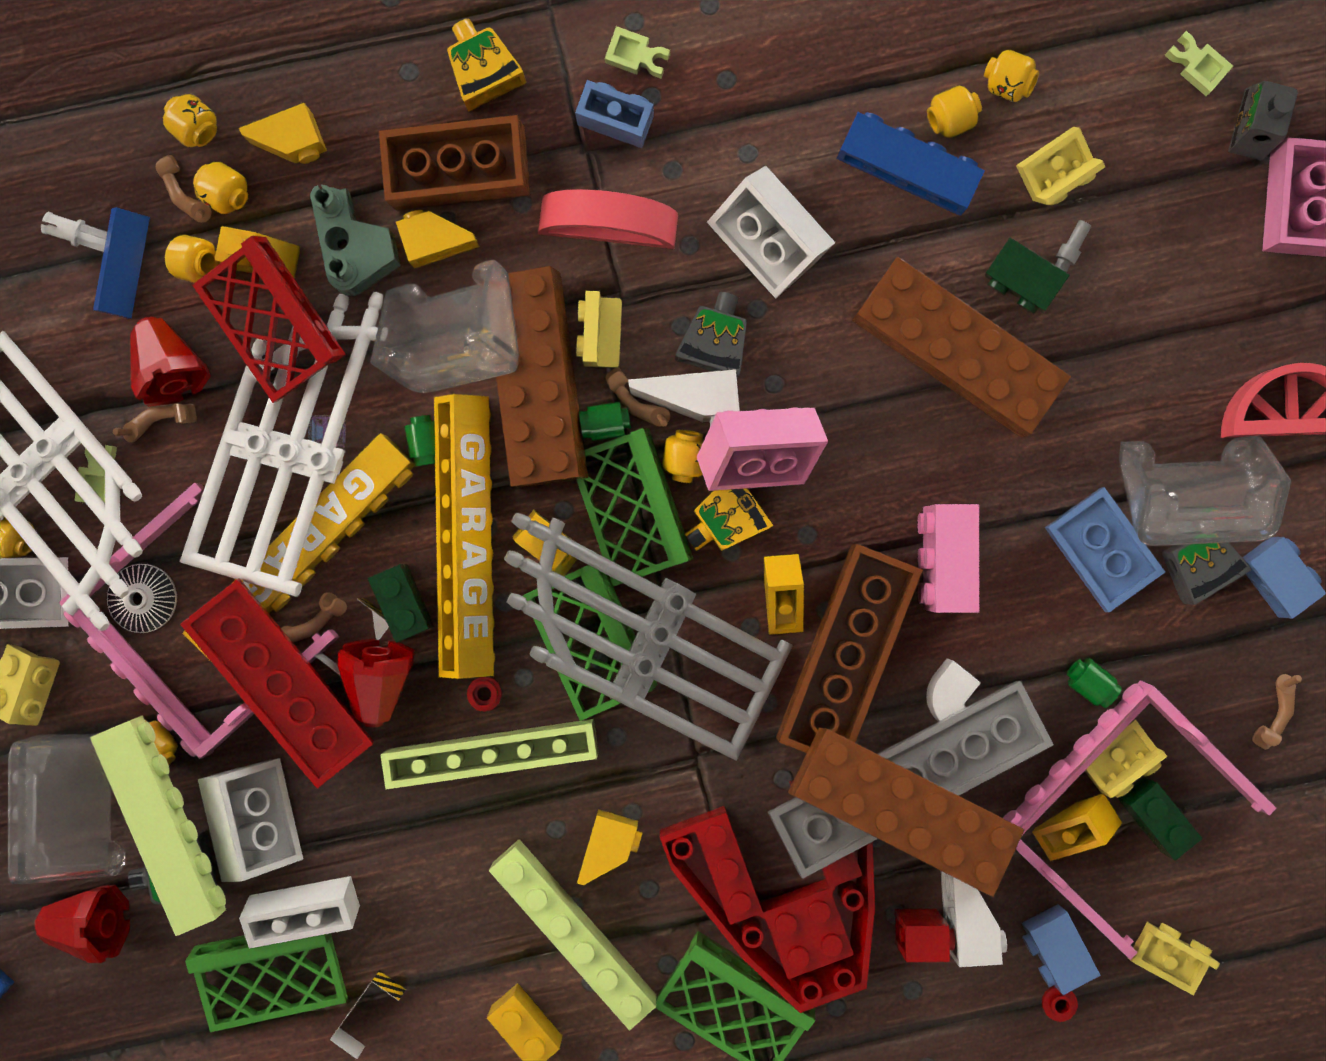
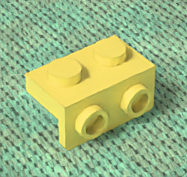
[1016,127,1105,205]
[576,291,622,368]
[0,644,60,726]
[1085,719,1167,798]
[1128,922,1220,996]

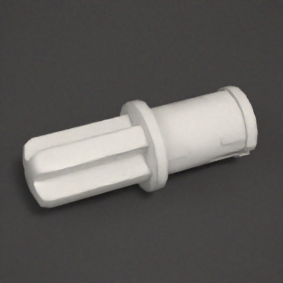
[41,212,107,252]

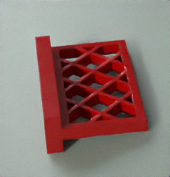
[192,236,346,403]

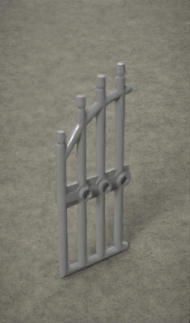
[504,513,793,761]

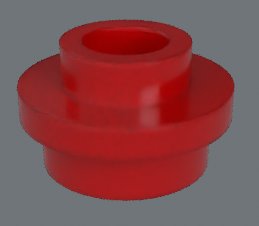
[467,676,502,711]
[1042,986,1078,1022]

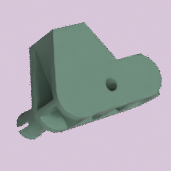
[310,185,401,296]

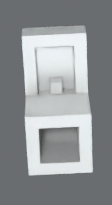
[926,659,981,722]

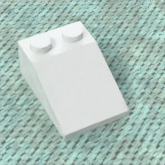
[628,369,740,426]
[0,557,68,629]
[941,871,1007,967]

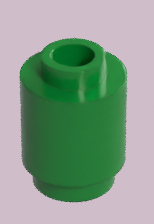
[579,402,631,441]
[404,415,435,467]
[1067,658,1122,708]

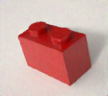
[895,909,955,962]

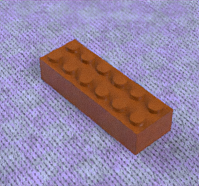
[852,256,1071,438]
[483,266,588,488]
[776,544,923,753]
[788,728,1025,897]

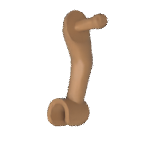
[156,155,212,223]
[605,367,670,427]
[113,403,197,442]
[281,593,347,643]
[1252,674,1302,750]

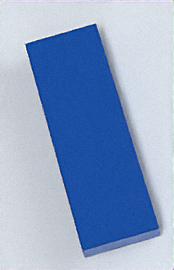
[93,207,150,319]

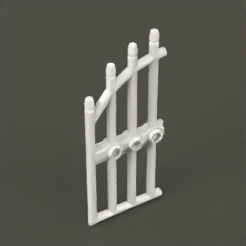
[180,292,385,597]
[0,331,143,631]

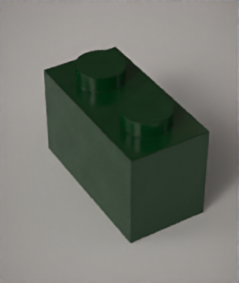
[985,237,1070,314]
[368,564,435,643]
[1118,777,1203,861]

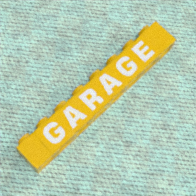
[434,394,495,679]
[182,433,415,658]

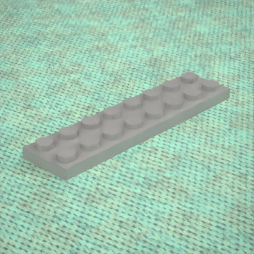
[768,681,1054,879]

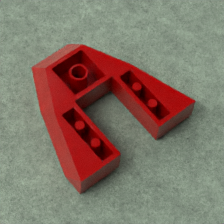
[660,780,875,1013]

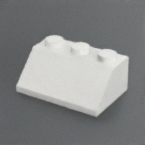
[707,166,835,299]
[198,758,303,882]

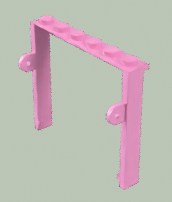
[59,483,339,759]
[1003,680,1276,960]

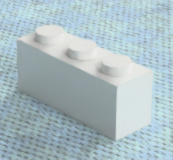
[239,876,360,949]

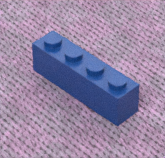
[836,112,985,216]

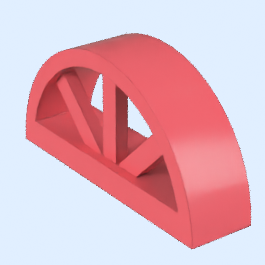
[538,189,678,249]
[1221,363,1326,438]

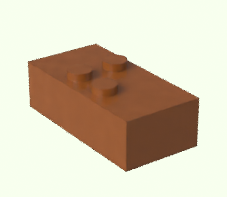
[379,115,531,210]

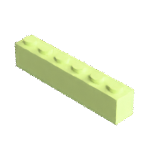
[90,715,226,936]
[381,719,599,789]
[489,839,656,1031]

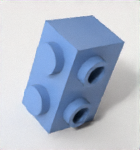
[575,80,654,148]
[1242,537,1326,619]
[1022,904,1101,995]

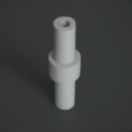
[1055,220,1091,273]

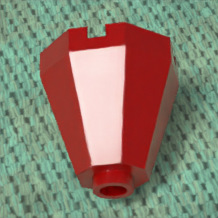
[130,316,211,407]
[337,639,414,727]
[35,885,130,963]

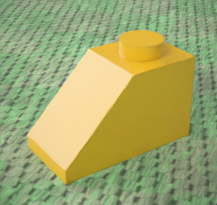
[239,103,327,164]
[396,210,479,268]
[215,226,300,279]
[764,554,804,635]
[1032,793,1122,861]
[577,809,642,885]

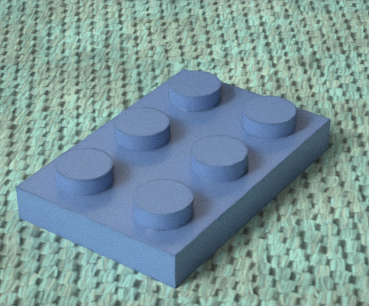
[1045,487,1165,613]

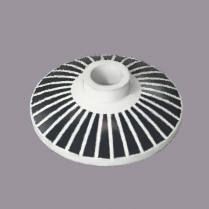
[107,564,177,633]

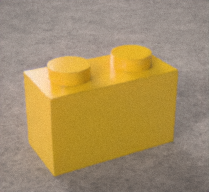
[487,983,562,1061]

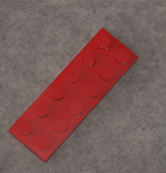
[180,579,374,789]

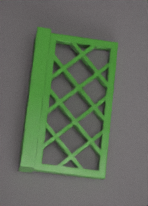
[577,428,693,586]
[523,565,658,721]
[656,931,815,1061]
[185,933,348,1032]

